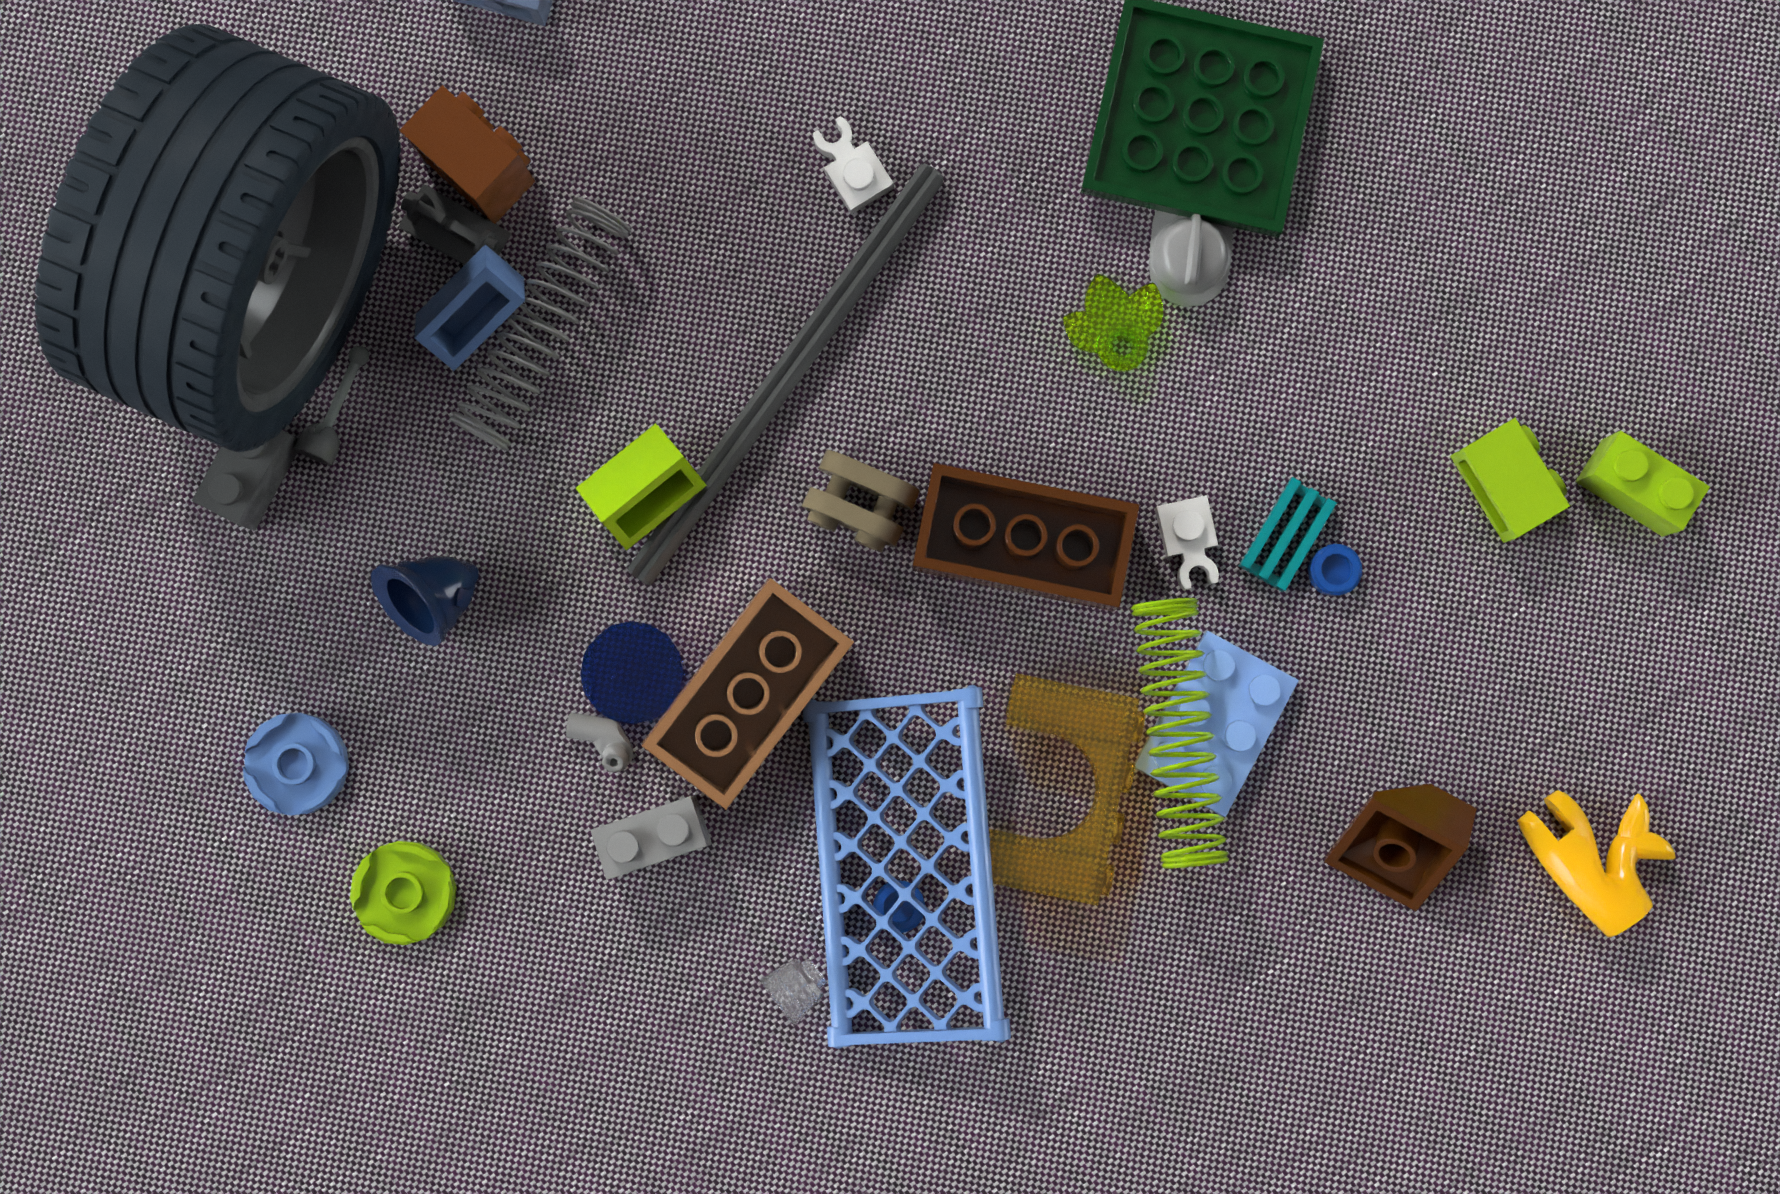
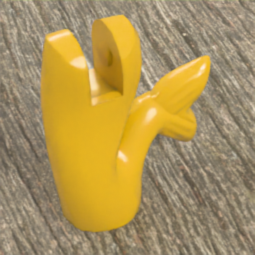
[1517,790,1676,937]

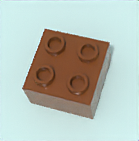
[399,85,535,224]

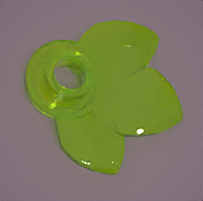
[1063,274,1163,372]

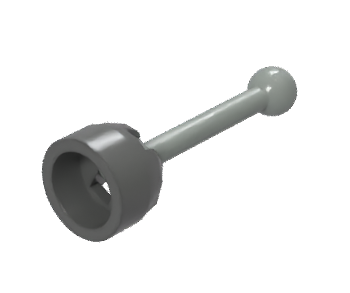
[293,346,369,466]

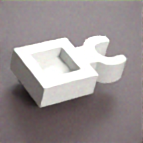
[813,116,894,215]
[1155,495,1219,591]

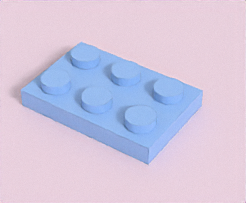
[1132,631,1299,817]

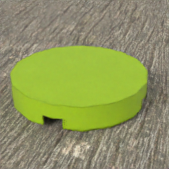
[350,841,457,945]

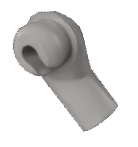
[566,712,633,772]

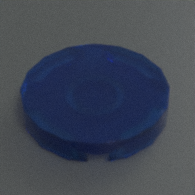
[580,621,685,724]

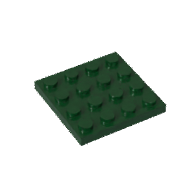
[1080,0,1325,238]

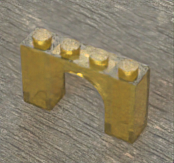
[989,673,1145,906]

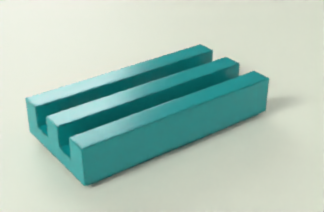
[1238,477,1337,592]

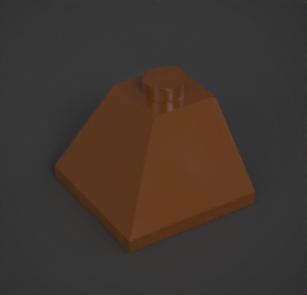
[1324,784,1477,911]

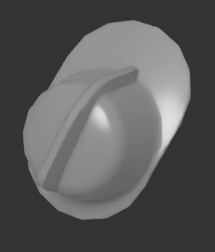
[1149,210,1233,307]

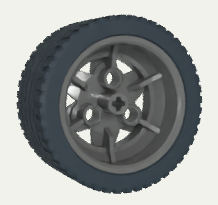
[35,24,401,452]

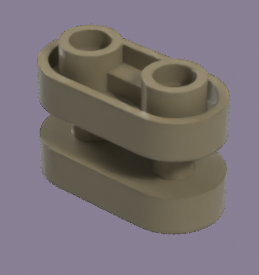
[802,449,920,553]

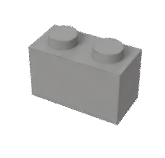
[590,795,712,880]

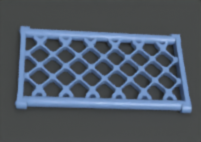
[803,685,1011,1049]

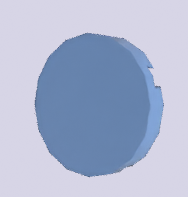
[243,713,349,816]

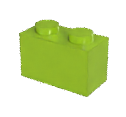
[1450,417,1570,543]
[576,423,707,551]
[1575,430,1710,537]

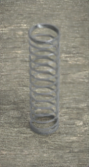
[450,197,631,451]

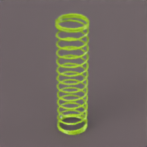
[1130,598,1229,869]

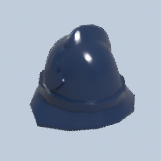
[370,556,479,647]

